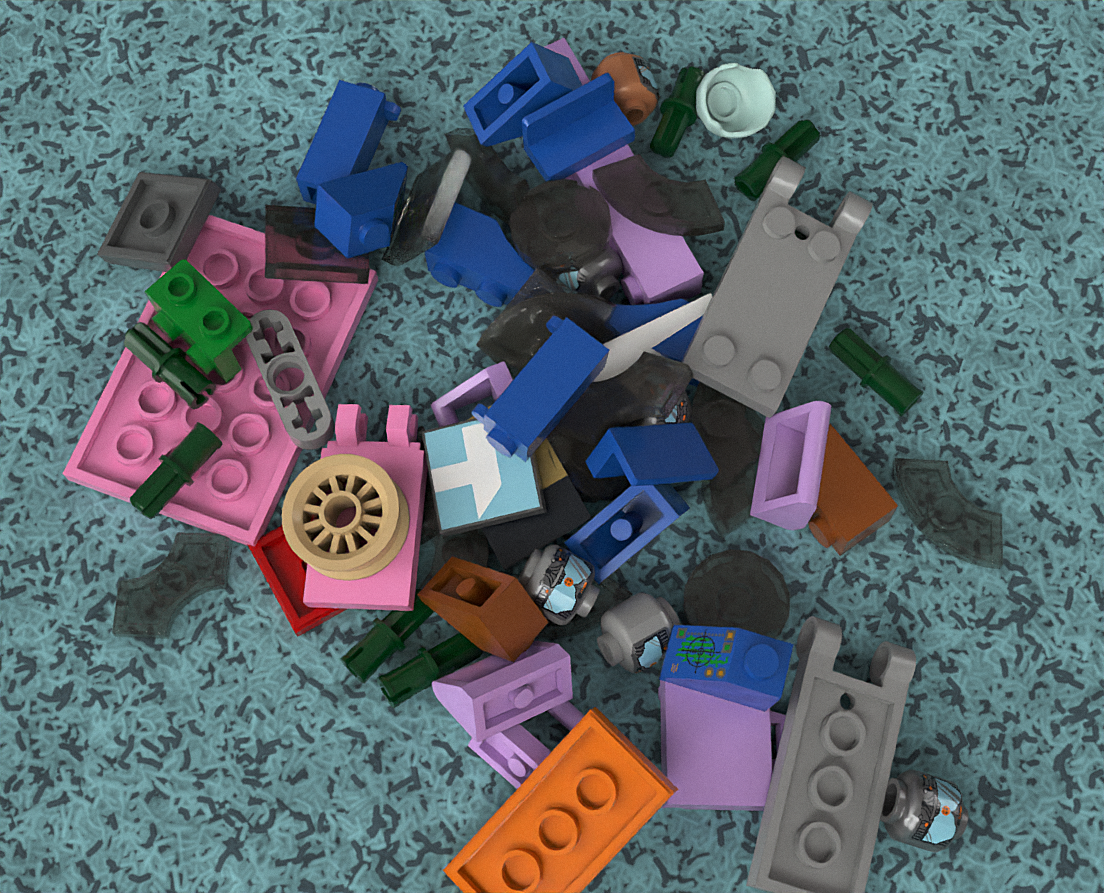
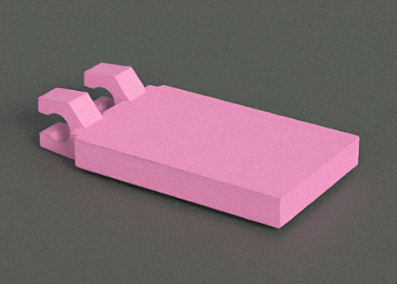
[303,404,428,611]

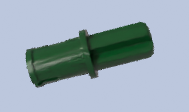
[650,66,705,158]
[734,119,821,201]
[124,322,216,410]
[829,328,923,417]
[129,422,223,519]
[340,589,434,684]
[377,632,483,709]

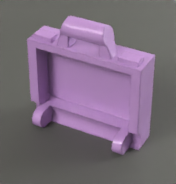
[658,680,786,811]

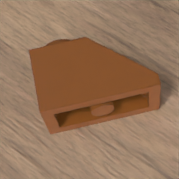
[808,423,898,556]
[417,556,548,663]

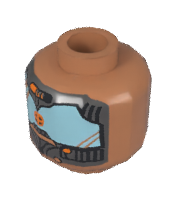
[591,52,659,126]

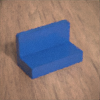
[522,73,635,187]
[585,422,719,486]

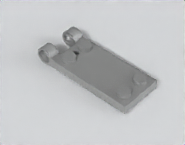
[677,156,873,418]
[746,616,916,893]

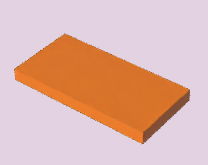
[443,707,678,893]

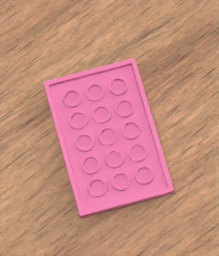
[63,215,379,546]

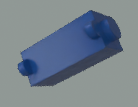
[296,80,401,205]
[471,316,609,462]

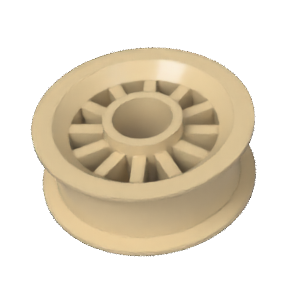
[282,454,410,581]

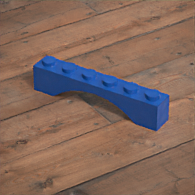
[424,201,703,389]

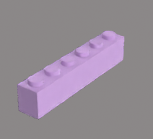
[545,38,704,305]

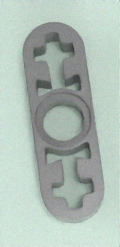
[246,310,335,450]

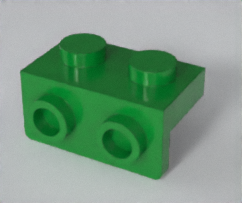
[144,259,253,383]

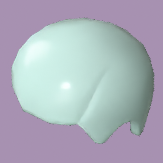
[696,63,776,139]

